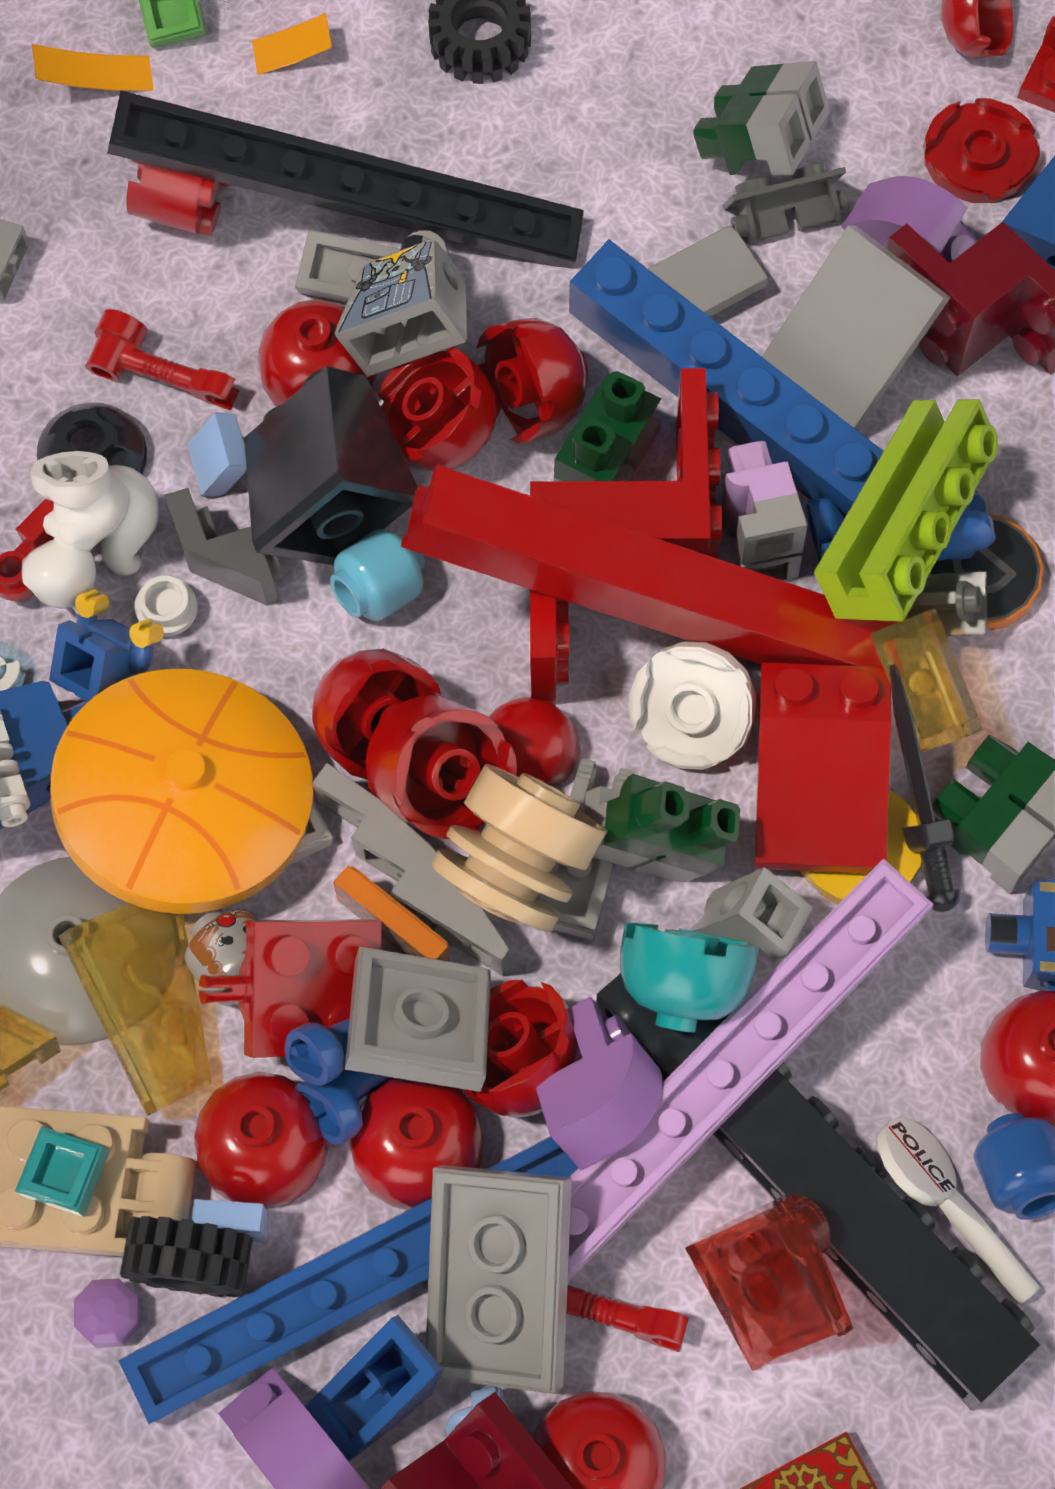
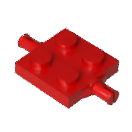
[198,919,382,1058]

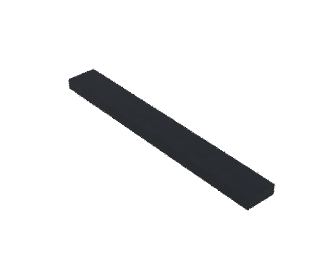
[107,91,584,269]

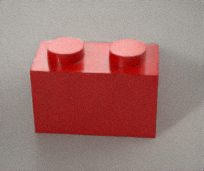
[754,662,891,873]

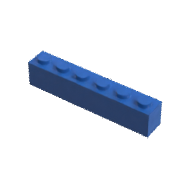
[569,239,884,518]

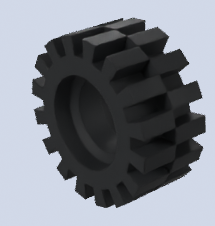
[428,0,531,84]
[119,1216,253,1297]

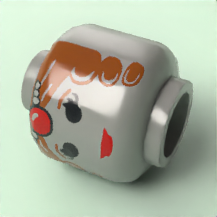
[185,909,259,1006]

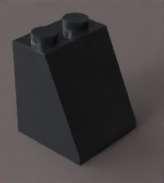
[244,366,418,565]

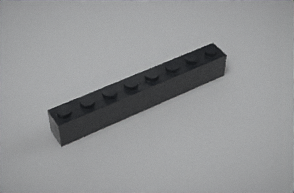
[596,973,1040,1411]

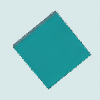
[15,1126,109,1217]

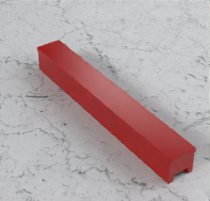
[401,464,902,671]

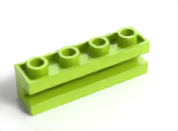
[814,399,999,622]

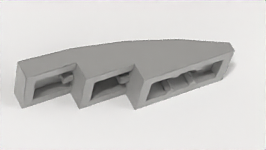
[312,763,510,976]

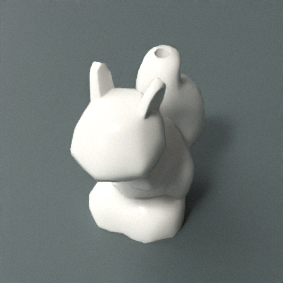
[22,451,159,617]

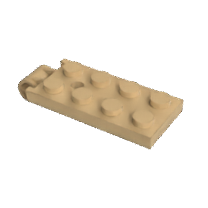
[0,1106,197,1257]

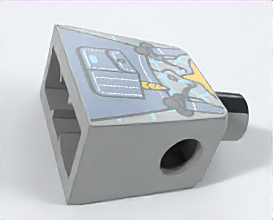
[335,235,467,377]

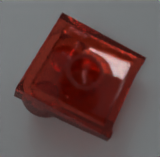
[685,1194,854,1371]

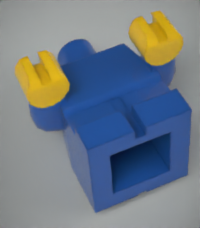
[49,589,164,702]

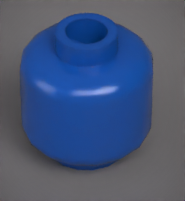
[973,1113,1055,1220]

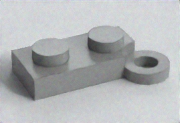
[295,230,448,303]

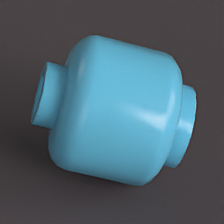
[330,529,425,621]

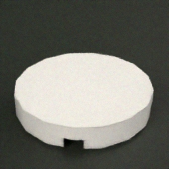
[629,642,757,770]

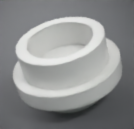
[135,576,198,637]

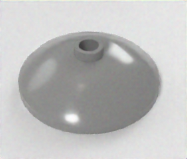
[0,857,173,1045]

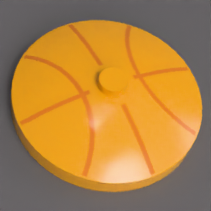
[50,669,313,914]

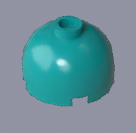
[620,921,760,1032]

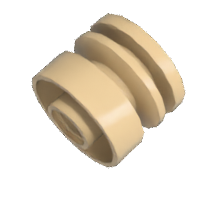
[430,764,608,932]

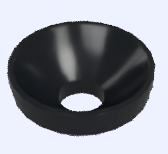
[36,402,148,475]

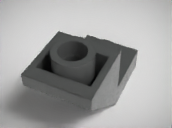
[165,488,284,606]

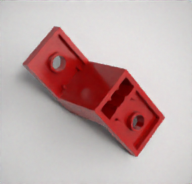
[530,368,722,704]

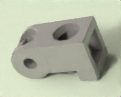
[690,867,814,960]

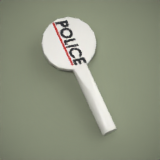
[877,1117,1040,1304]

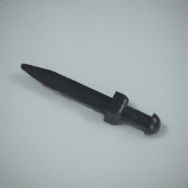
[890,664,961,912]

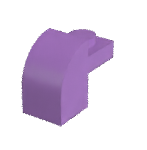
[842,176,977,263]
[536,996,663,1170]
[218,1367,370,1489]

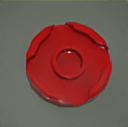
[923,98,1040,203]

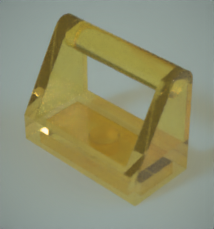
[871,608,983,753]

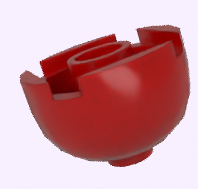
[258,299,378,407]
[477,318,588,444]
[377,346,497,471]
[312,648,441,780]
[463,979,582,1117]
[980,990,1055,1127]
[194,1072,330,1210]
[349,1078,484,1210]
[532,1391,666,1489]

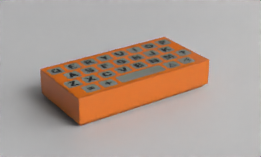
[333,865,450,962]

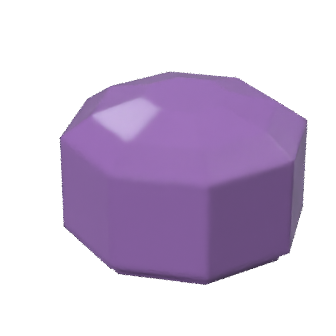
[74,1278,141,1348]

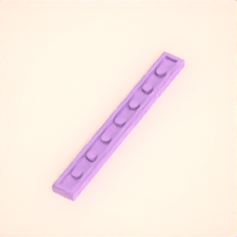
[568,859,933,1282]

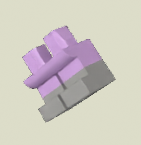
[722,441,807,581]

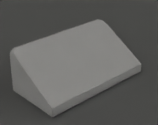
[647,226,769,317]

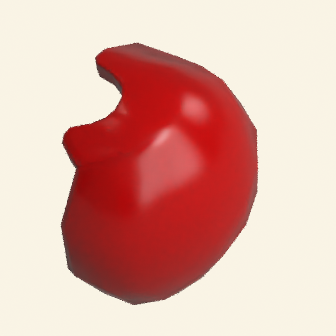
[940,0,1014,58]
[489,697,581,785]

